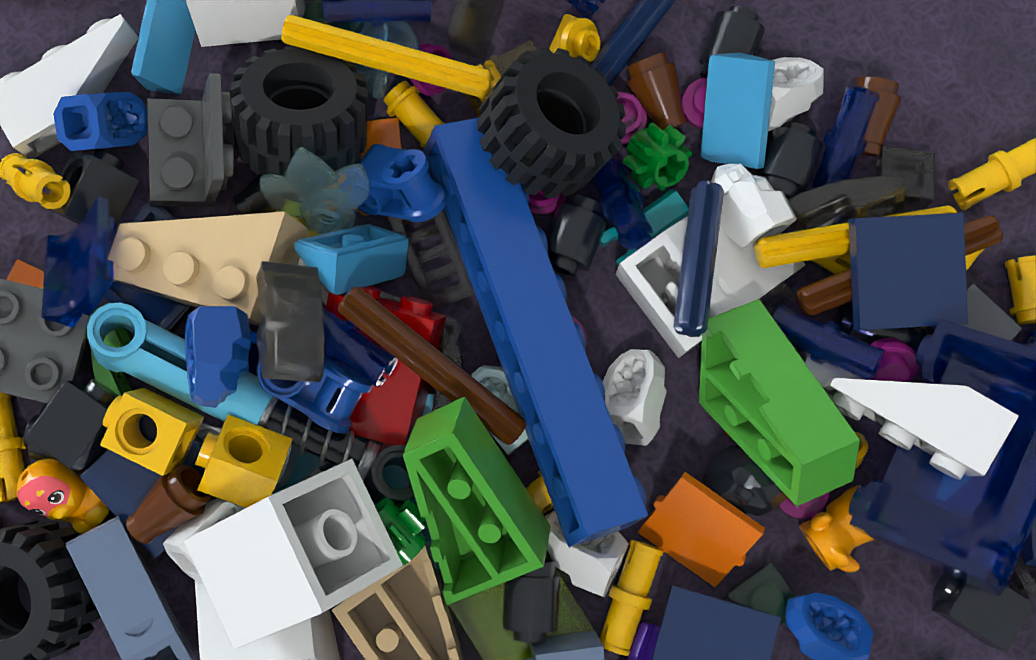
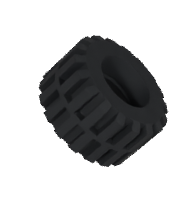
[229,46,368,185]
[477,47,627,198]
[0,520,100,660]

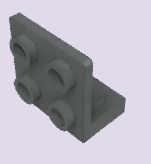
[147,73,233,207]
[0,279,96,404]

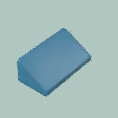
[131,0,195,95]
[701,52,775,169]
[294,224,409,295]

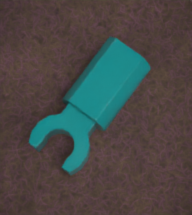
[600,189,689,269]

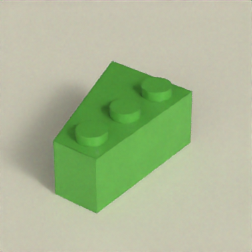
[699,299,860,506]
[403,397,551,605]

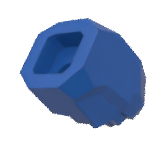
[53,92,147,151]
[185,306,251,408]
[785,592,873,660]

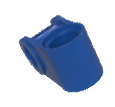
[341,144,448,222]
[257,339,375,434]

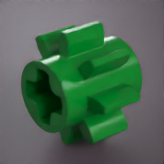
[623,123,692,191]
[375,497,427,569]

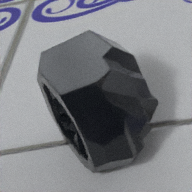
[702,445,788,516]

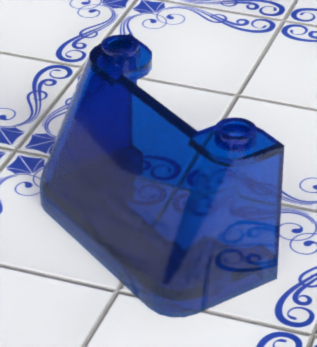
[849,319,1036,596]

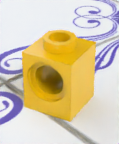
[100,388,204,476]
[195,415,293,508]

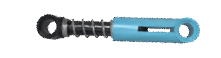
[87,302,415,506]

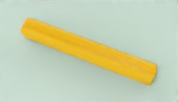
[281,15,491,98]
[754,205,957,268]

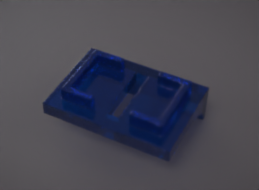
[41,196,115,328]

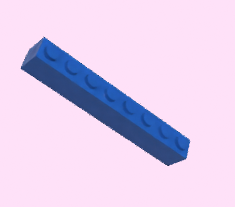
[423,118,648,548]

